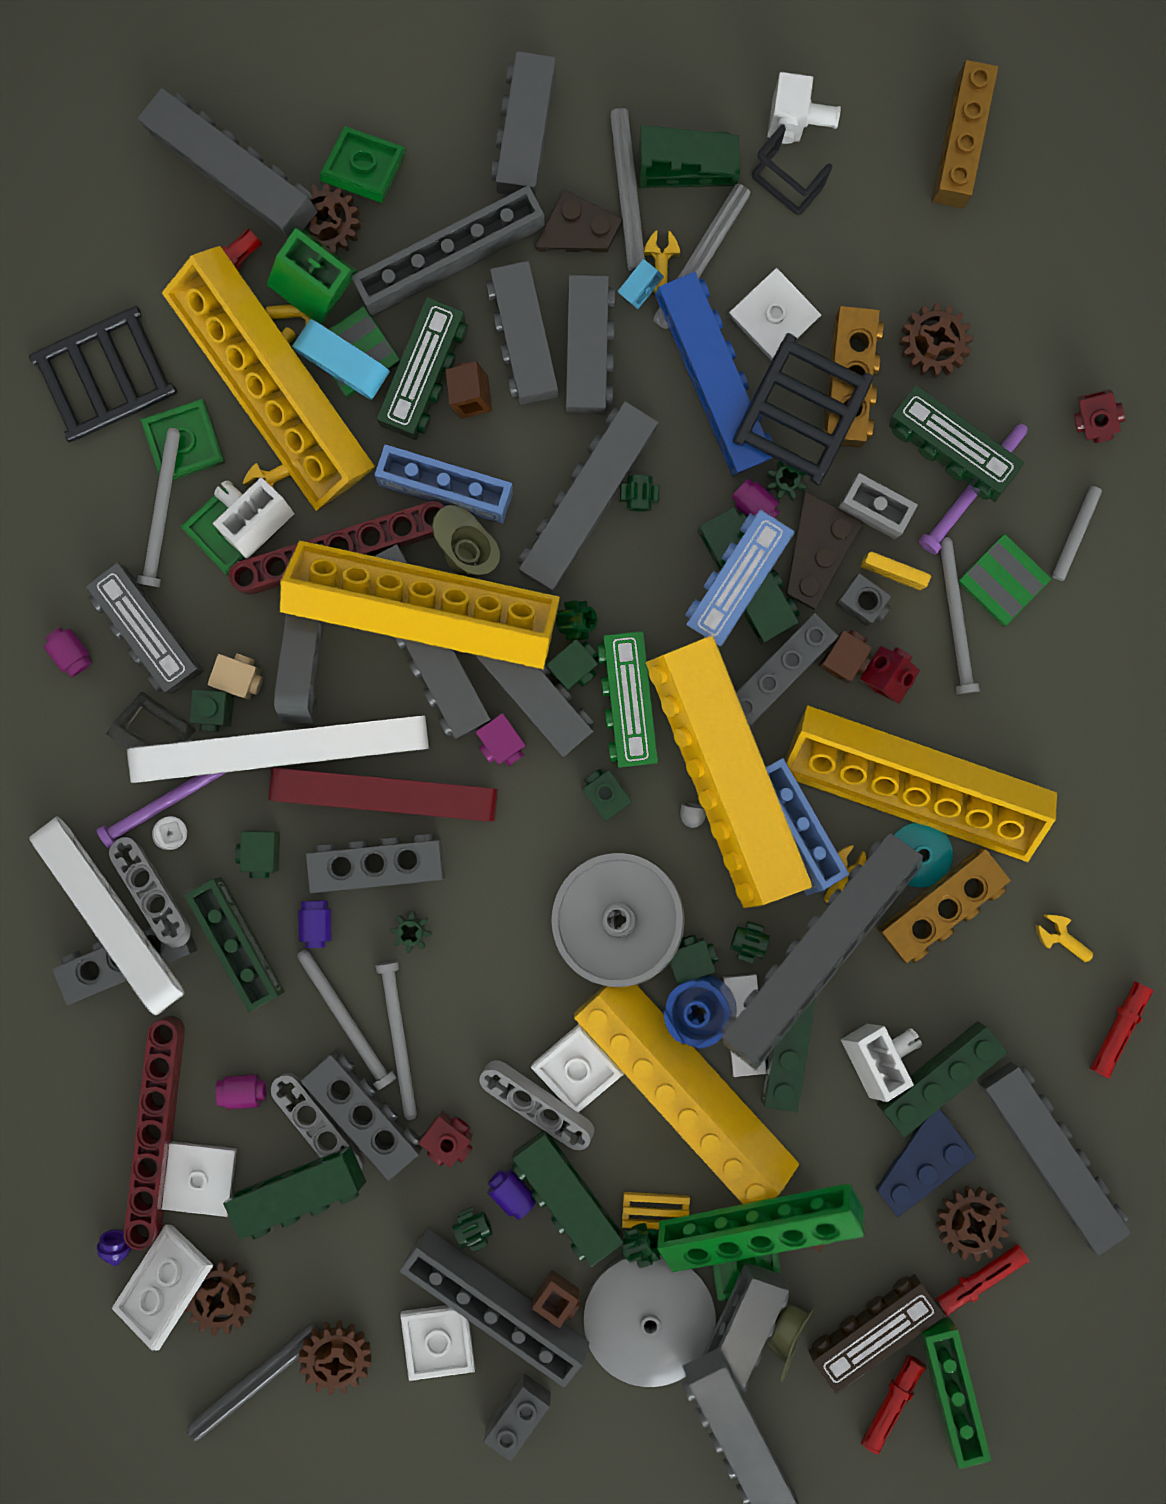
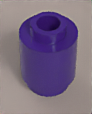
[298,900,332,948]
[487,1169,536,1220]

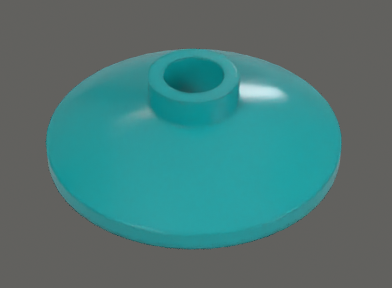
[894,823,953,888]

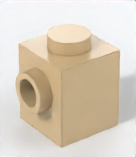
[207,653,263,700]

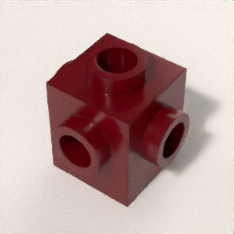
[1074,389,1125,443]
[860,646,920,704]
[419,1111,473,1168]

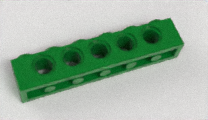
[657,1183,864,1272]

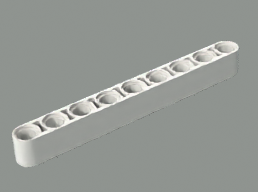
[127,716,429,783]

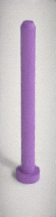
[918,423,1028,555]
[97,772,227,849]

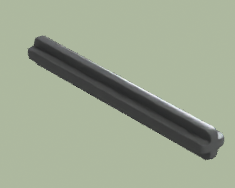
[186,1323,321,1441]

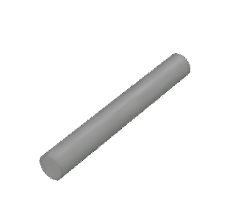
[1052,486,1103,581]

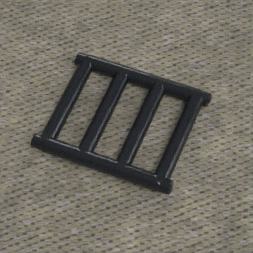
[29,306,177,443]
[733,333,874,486]

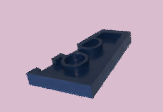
[876,1109,976,1217]

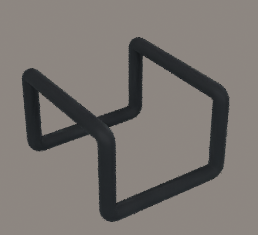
[752,125,832,214]

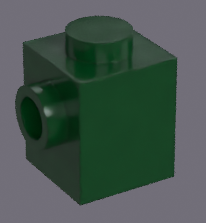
[546,639,598,691]
[190,689,234,732]
[582,769,632,822]
[235,830,280,878]
[670,935,719,984]

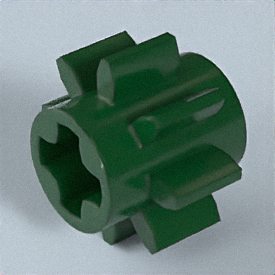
[766,461,807,501]
[620,475,660,512]
[556,600,597,640]
[390,911,432,953]
[730,921,770,964]
[452,1207,493,1253]
[621,1223,660,1268]

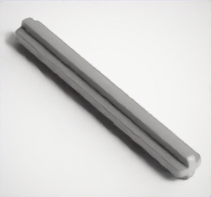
[610,108,645,272]
[653,183,750,329]

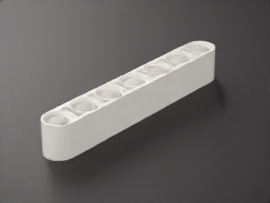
[29,816,185,1015]

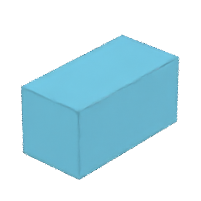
[617,259,664,309]

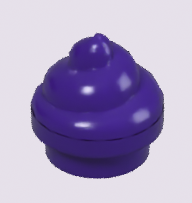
[97,1230,131,1266]

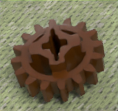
[303,183,361,255]
[899,303,973,378]
[935,1185,1010,1261]
[184,1259,256,1336]
[299,1320,371,1395]

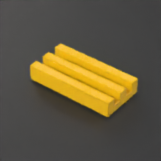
[860,551,931,591]
[622,1192,690,1230]

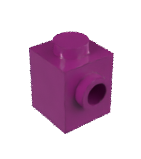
[476,713,526,766]

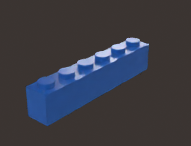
[655,271,773,477]

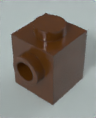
[446,361,492,419]
[818,630,872,684]
[532,1270,581,1328]

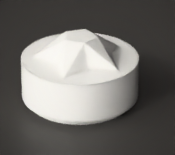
[152,816,187,850]

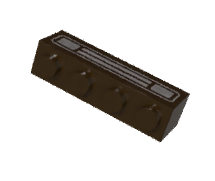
[808,1274,944,1394]

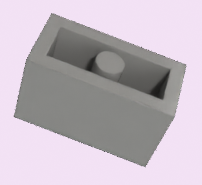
[837,473,918,540]

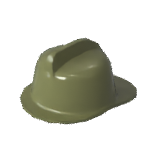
[432,505,500,575]
[766,1303,816,1382]

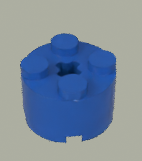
[664,975,737,1048]

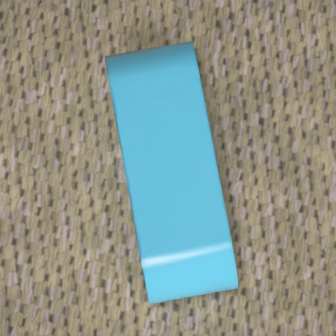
[292,319,390,400]

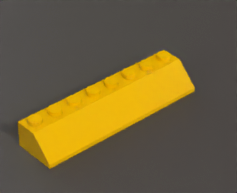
[162,246,375,511]
[280,540,560,669]
[645,635,812,908]
[785,705,1057,862]
[574,985,800,1204]

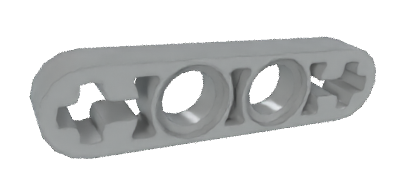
[109,837,191,948]
[479,1060,595,1150]
[271,1073,364,1172]

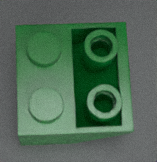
[267,228,358,325]

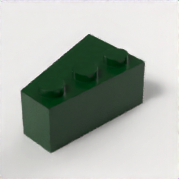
[639,125,740,188]

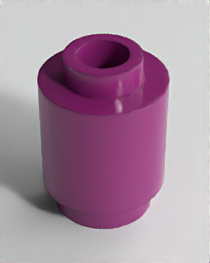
[731,478,780,519]
[43,627,93,678]
[215,1074,267,1110]

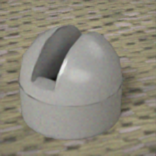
[680,802,706,828]

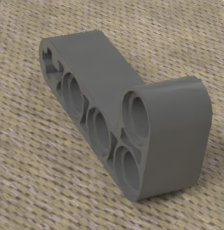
[274,613,324,725]

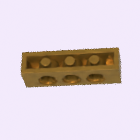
[931,60,999,209]
[824,306,884,448]
[877,848,1011,963]

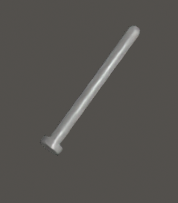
[136,428,180,587]
[939,537,980,695]
[297,949,397,1091]
[375,961,417,1120]

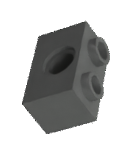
[483,1374,551,1462]

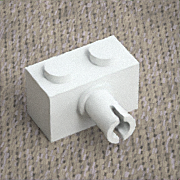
[767,72,841,144]
[213,477,294,559]
[840,1023,922,1102]

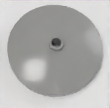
[552,853,685,987]
[584,1254,716,1387]

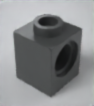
[835,573,892,626]

